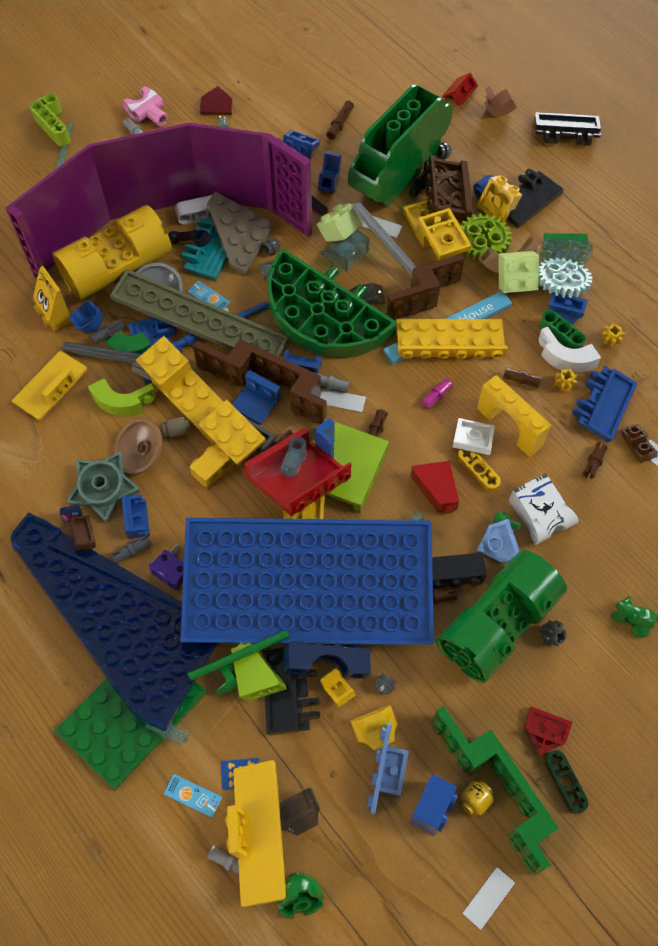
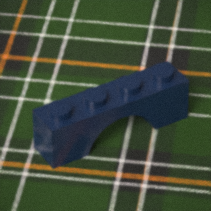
[283,641,371,679]

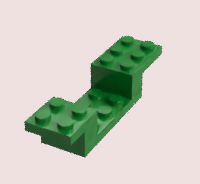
[432,706,559,875]

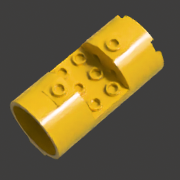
[52,205,172,301]

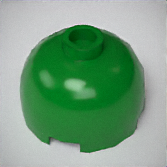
[277,872,324,918]

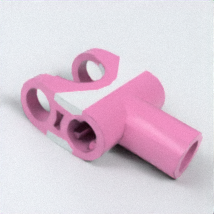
[122,86,168,127]

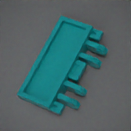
[180,218,228,281]

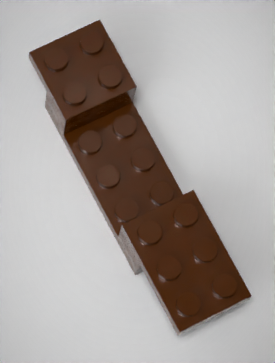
[193,339,327,424]

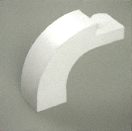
[539,327,601,373]

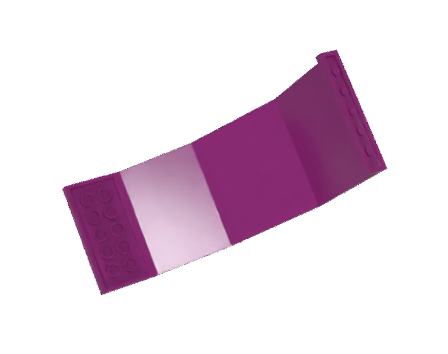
[5,123,312,280]

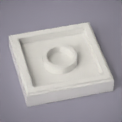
[452,418,495,455]

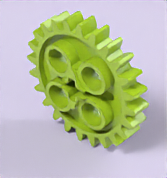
[460,213,512,260]

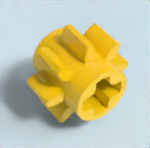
[601,324,625,347]
[554,369,577,392]

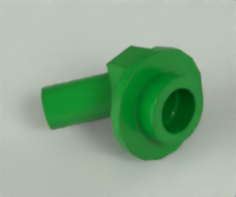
[493,512,521,531]

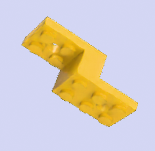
[403,199,472,260]

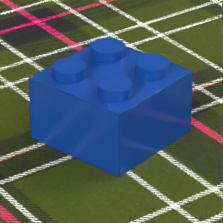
[409,774,458,836]

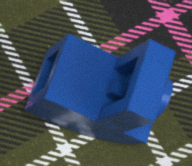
[318,151,342,193]

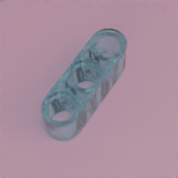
[540,239,593,265]

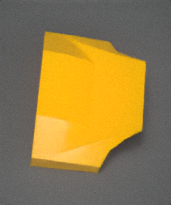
[350,705,398,750]

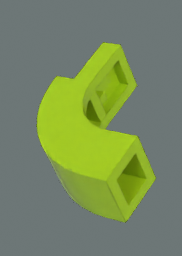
[88,378,157,417]

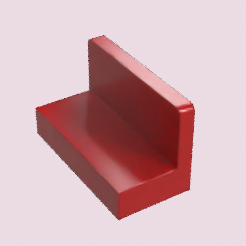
[442,73,478,106]

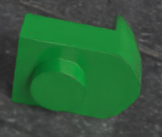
[215,663,238,695]

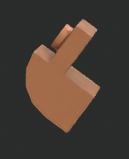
[484,86,516,117]

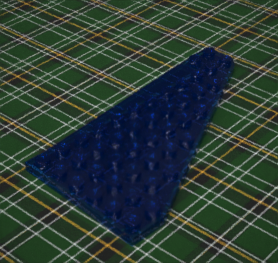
[11,512,218,732]

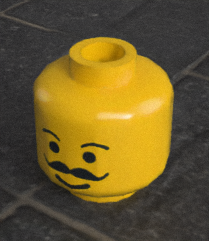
[460,781,493,816]

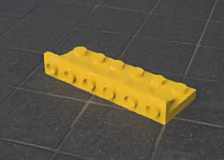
[396,319,508,359]

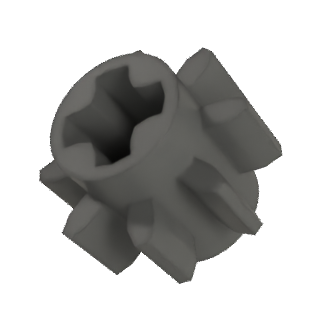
[540,620,567,647]

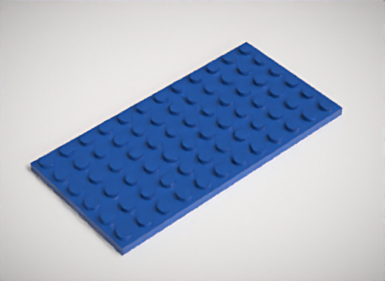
[180,518,434,645]

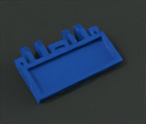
[128,317,183,385]
[572,366,637,443]

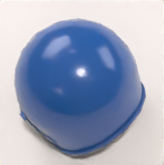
[69,300,103,333]

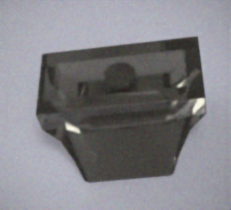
[349,283,385,306]
[279,787,320,836]

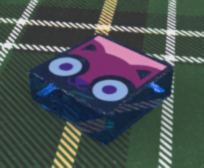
[60,505,84,523]

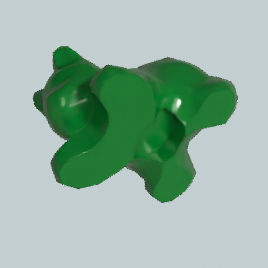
[610,596,658,638]

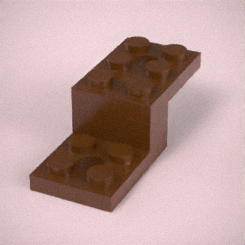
[386,254,464,320]

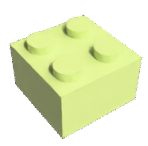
[316,203,365,242]
[499,251,539,293]

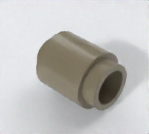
[162,416,190,438]

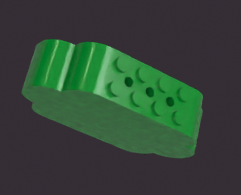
[348,84,453,206]

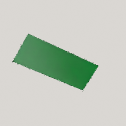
[544,233,589,247]

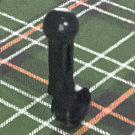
[168,229,211,247]

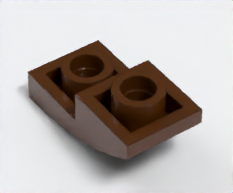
[621,423,658,463]

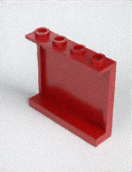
[244,427,352,517]

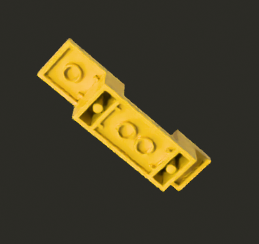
[136,336,266,466]

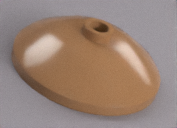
[114,418,162,475]

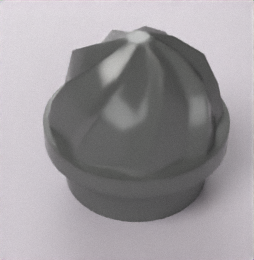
[436,142,452,159]
[263,238,280,255]
[375,673,397,695]

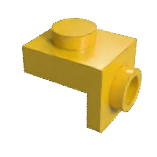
[320,668,356,707]

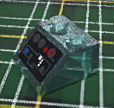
[321,230,369,272]

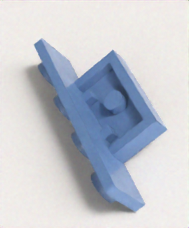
[367,723,409,814]

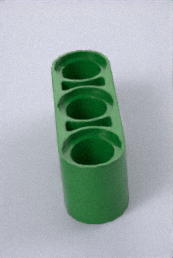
[539,310,586,349]

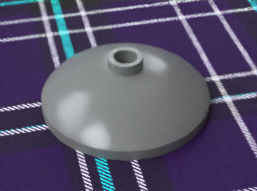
[135,263,183,292]

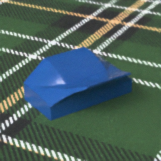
[548,292,588,325]

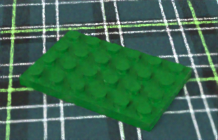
[54,637,207,790]

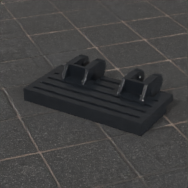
[534,112,601,146]
[507,168,564,228]
[263,647,320,736]

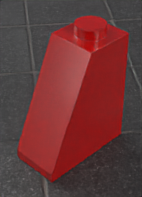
[410,461,459,513]

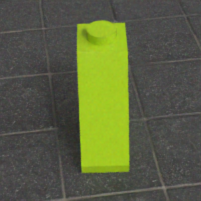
[231,643,287,701]

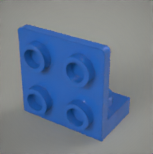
[232,370,281,425]

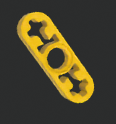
[457,449,501,492]

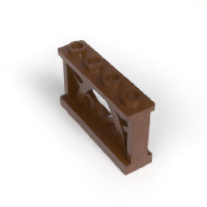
[423,155,473,222]

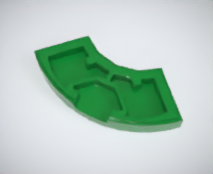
[106,331,152,354]

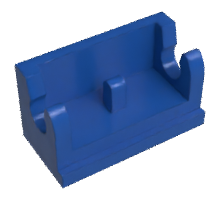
[283,349,322,374]
[122,495,150,539]

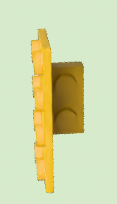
[12,351,88,420]

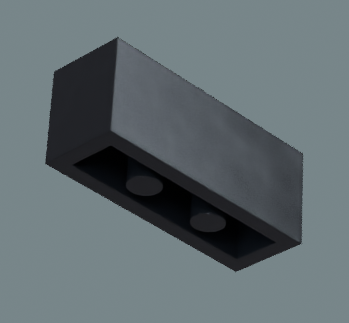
[432,552,487,589]

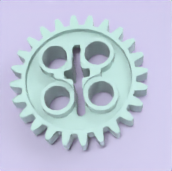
[539,257,593,298]

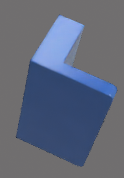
[315,418,335,459]

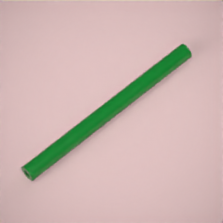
[188,630,290,681]

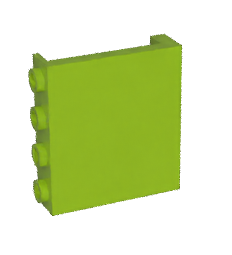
[312,419,389,513]

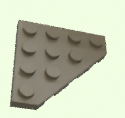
[206,191,275,276]

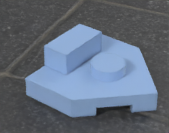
[477,519,519,563]

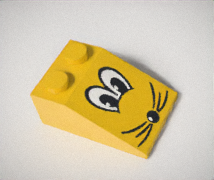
[33,266,72,332]

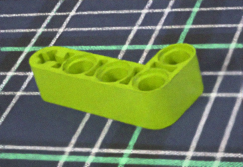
[29,94,71,146]

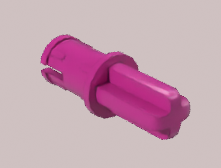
[422,378,453,409]

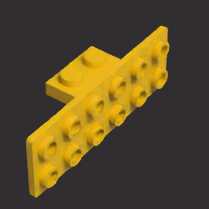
[225,760,286,908]

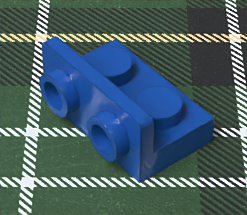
[283,130,321,160]

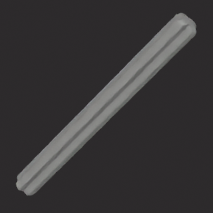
[353,202,417,277]

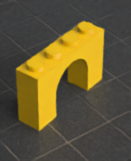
[477,375,551,458]

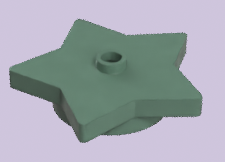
[67,451,140,522]

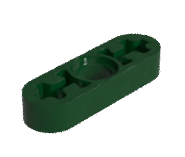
[545,750,588,814]

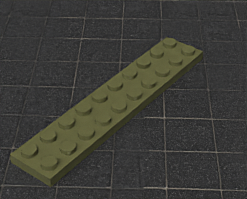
[110,269,289,357]

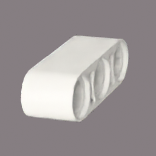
[175,195,212,225]

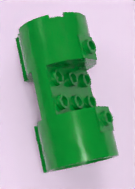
[435,550,567,684]

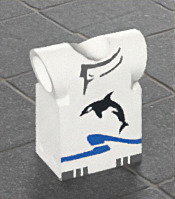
[508,474,579,545]

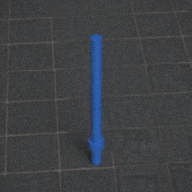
[172,301,269,347]

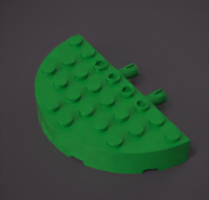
[268,248,397,357]

